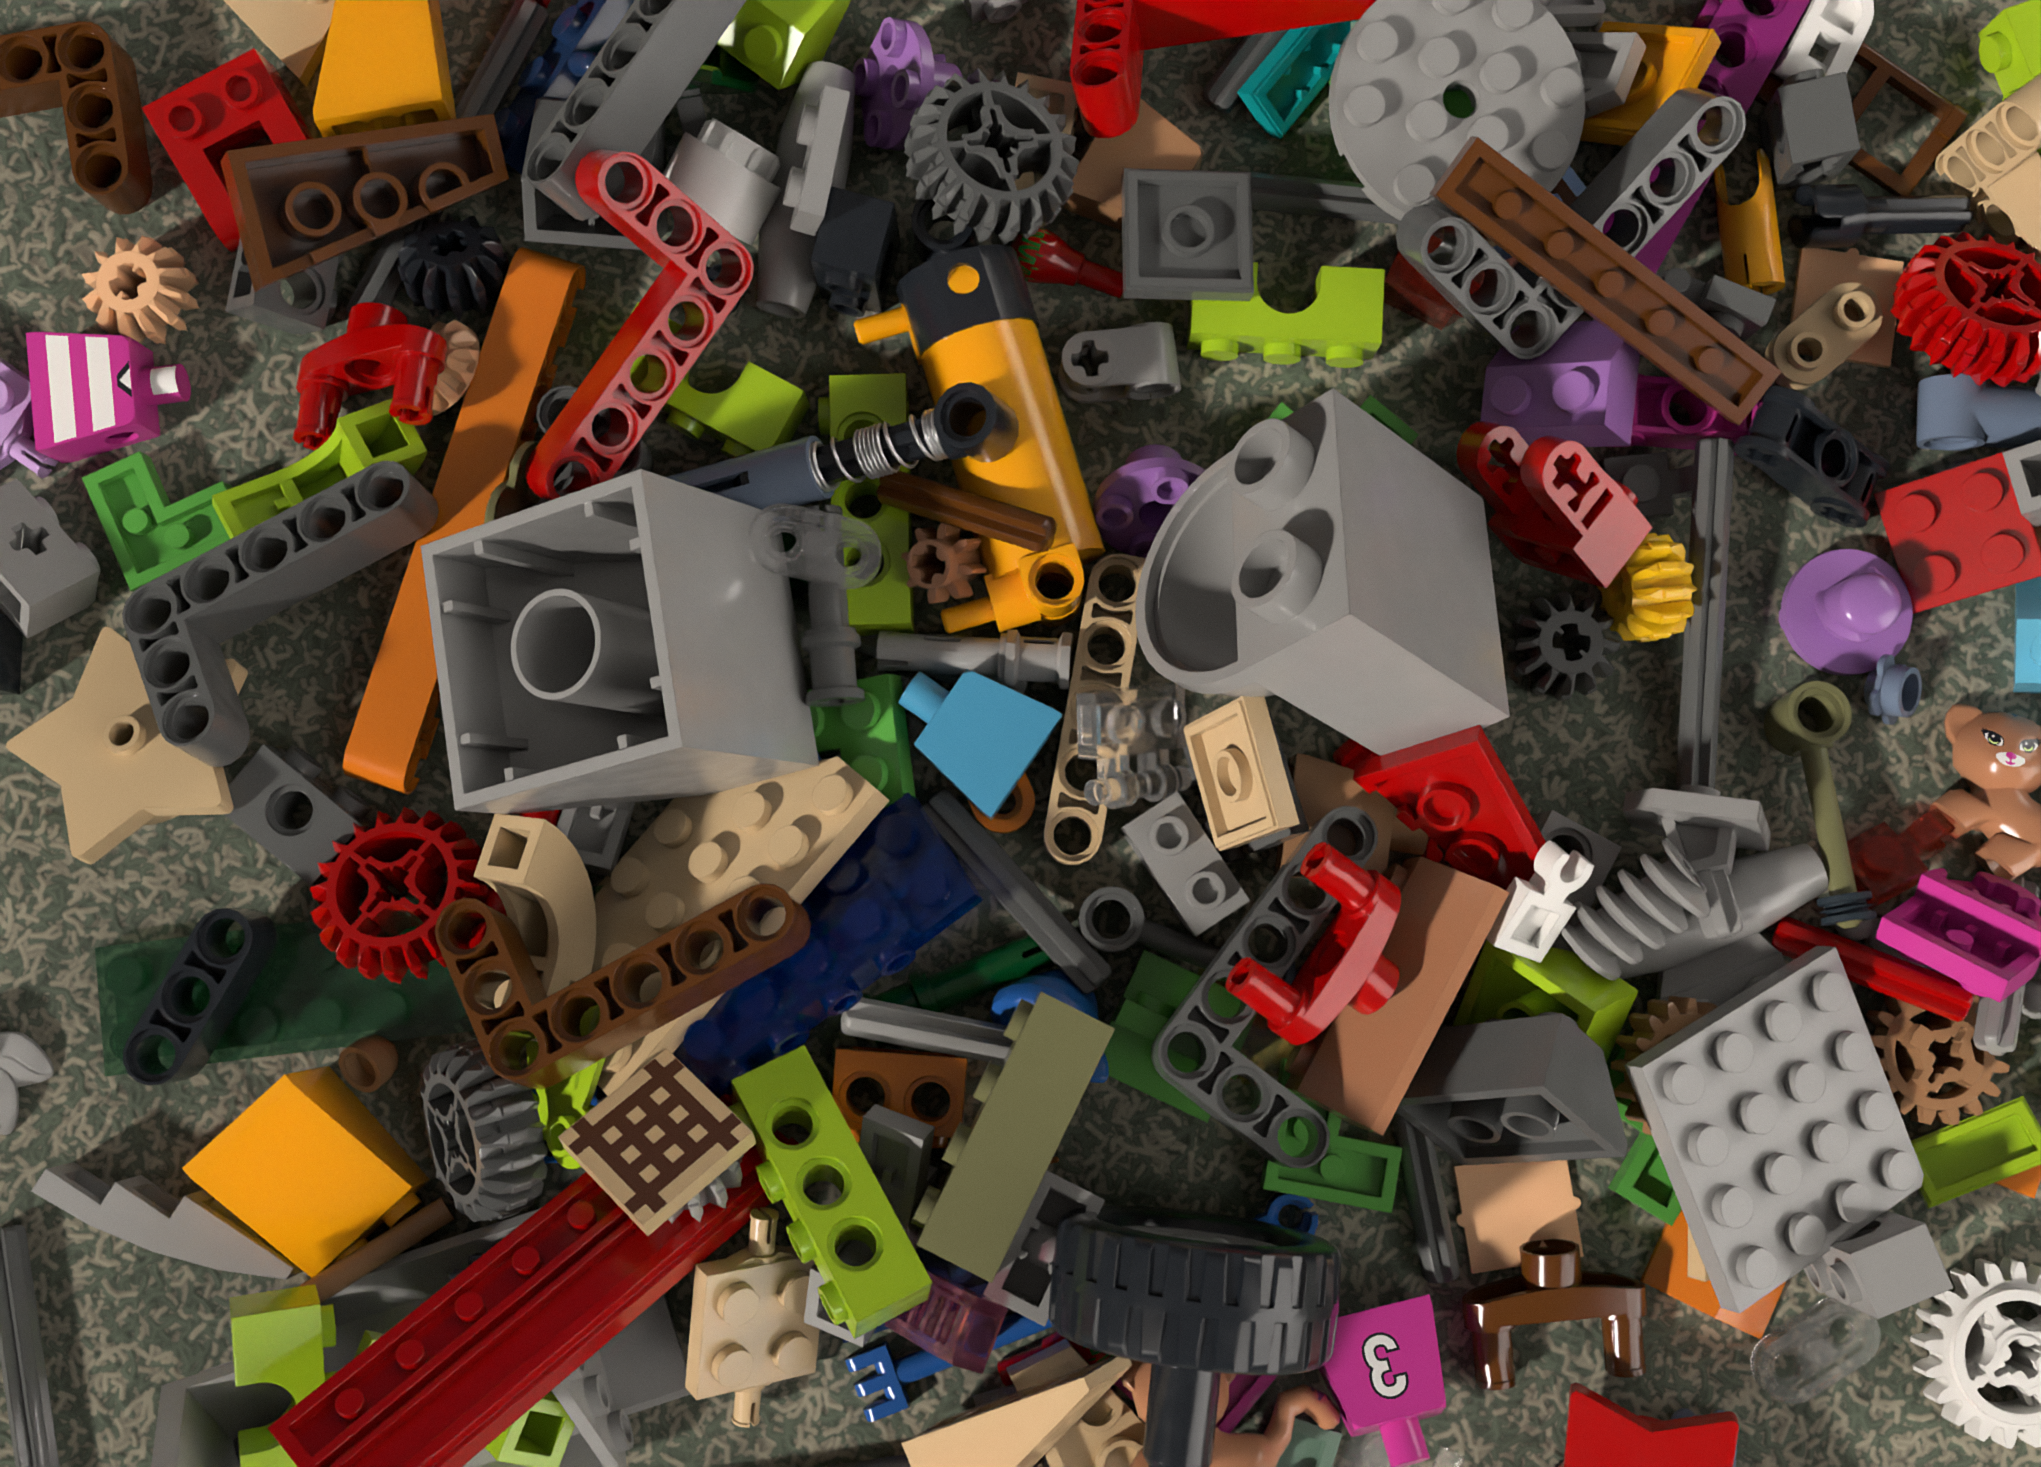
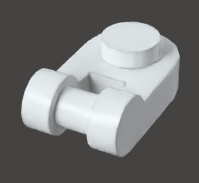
[1770,0,1874,80]

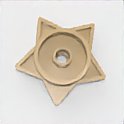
[6,626,248,865]

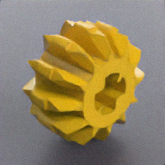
[1597,532,1697,643]

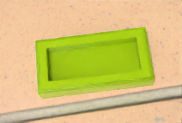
[1911,1096,2041,1209]

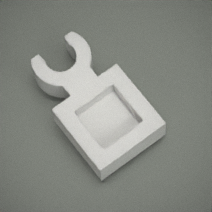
[1486,840,1594,963]

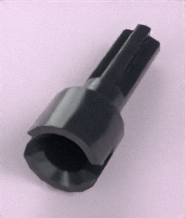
[1788,184,1973,248]

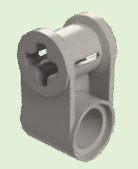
[1058,322,1181,403]

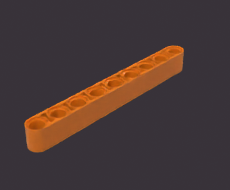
[343,247,586,795]

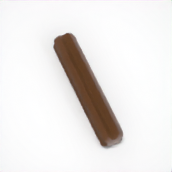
[876,470,1057,552]

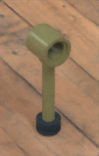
[1764,681,1877,929]

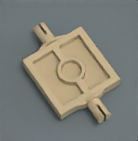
[685,1207,820,1428]

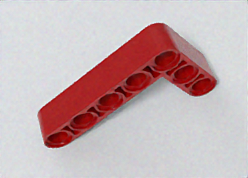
[1070,0,1376,138]
[525,149,754,501]

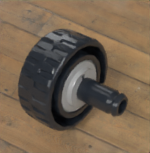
[1048,1205,1342,1467]

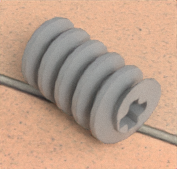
[1561,838,1711,981]

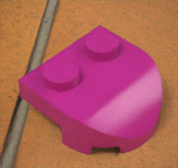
[1875,868,2041,1003]

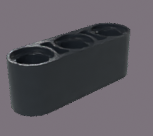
[123,908,277,1085]

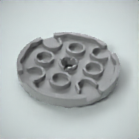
[1329,0,1585,234]

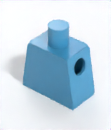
[898,669,1062,821]

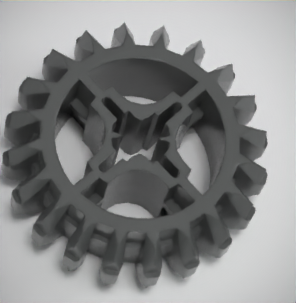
[904,67,1079,245]
[420,1039,548,1222]

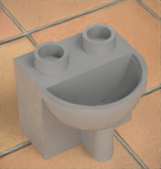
[1135,388,1510,756]

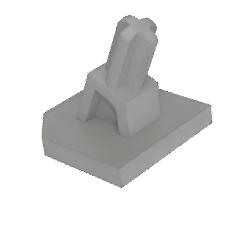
[1623,784,1771,940]

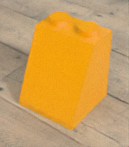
[182,1066,430,1278]

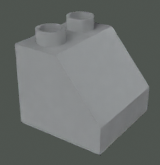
[421,469,819,815]

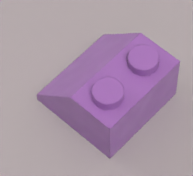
[1480,320,1640,447]

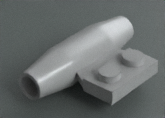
[756,61,855,319]
[1569,843,1828,1007]

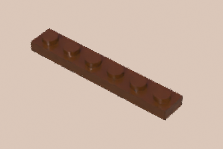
[1429,136,1782,425]

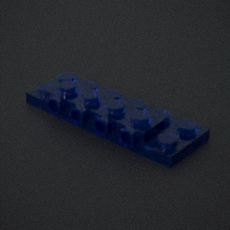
[672,792,983,1098]

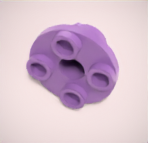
[852,17,963,151]
[1093,444,1205,558]
[1779,549,1913,676]

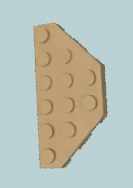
[591,757,890,1096]

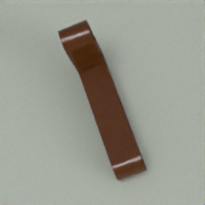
[0,21,153,214]
[435,883,811,1089]

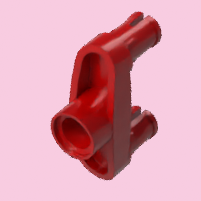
[293,302,448,451]
[1225,842,1401,1045]

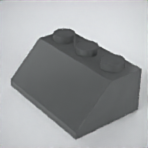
[1396,1012,1628,1165]

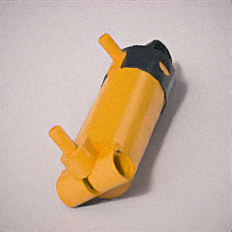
[854,199,1106,634]

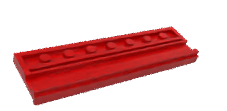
[268,1071,799,1467]

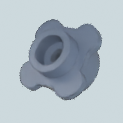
[1864,654,1922,725]

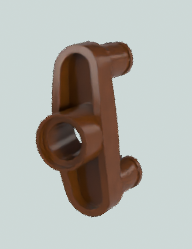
[1462,1239,1648,1390]

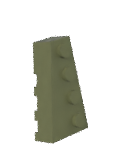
[910,992,1115,1283]

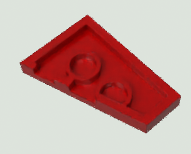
[1353,725,1546,890]

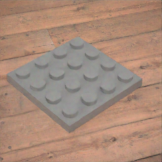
[1624,946,1924,1313]

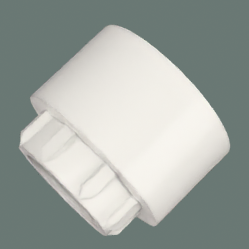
[663,118,782,245]

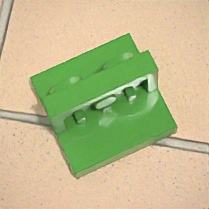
[1104,949,1258,1123]

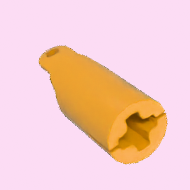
[1713,148,1786,295]

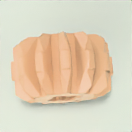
[82,235,199,344]

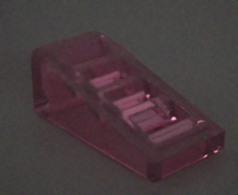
[884,1268,1008,1374]

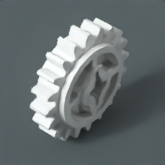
[1910,1257,2041,1449]

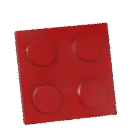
[1874,451,2041,614]

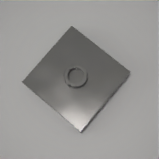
[1121,168,1254,301]

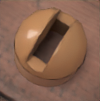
[339,1034,399,1093]

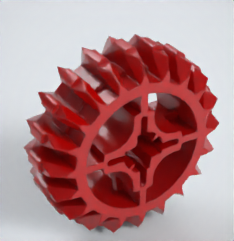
[1890,232,2041,387]
[310,807,490,984]

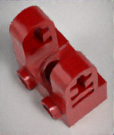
[142,48,314,253]
[1457,421,1653,588]

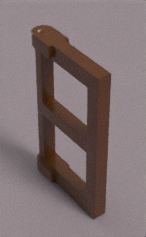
[1754,42,1969,196]

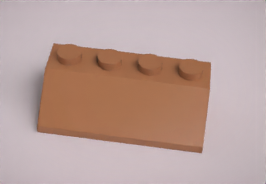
[1284,856,1509,1136]

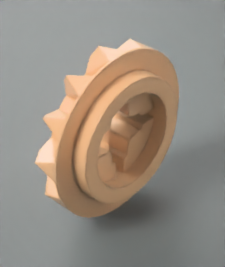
[431,320,480,416]

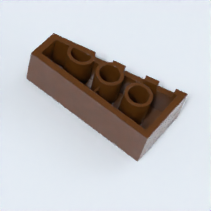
[220,114,509,293]

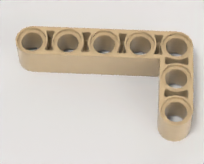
[1935,73,2041,264]
[1043,554,1146,866]

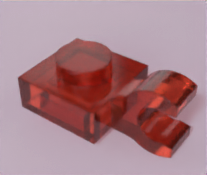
[1847,809,1955,909]

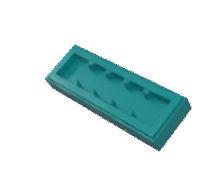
[1237,19,1359,139]

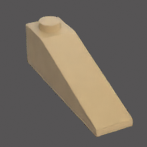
[901,1356,1132,1467]

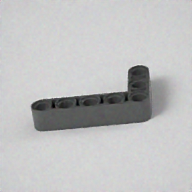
[524,0,746,221]
[1396,87,1746,359]
[122,461,439,767]
[1151,806,1378,1169]

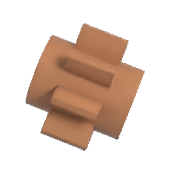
[901,523,987,604]

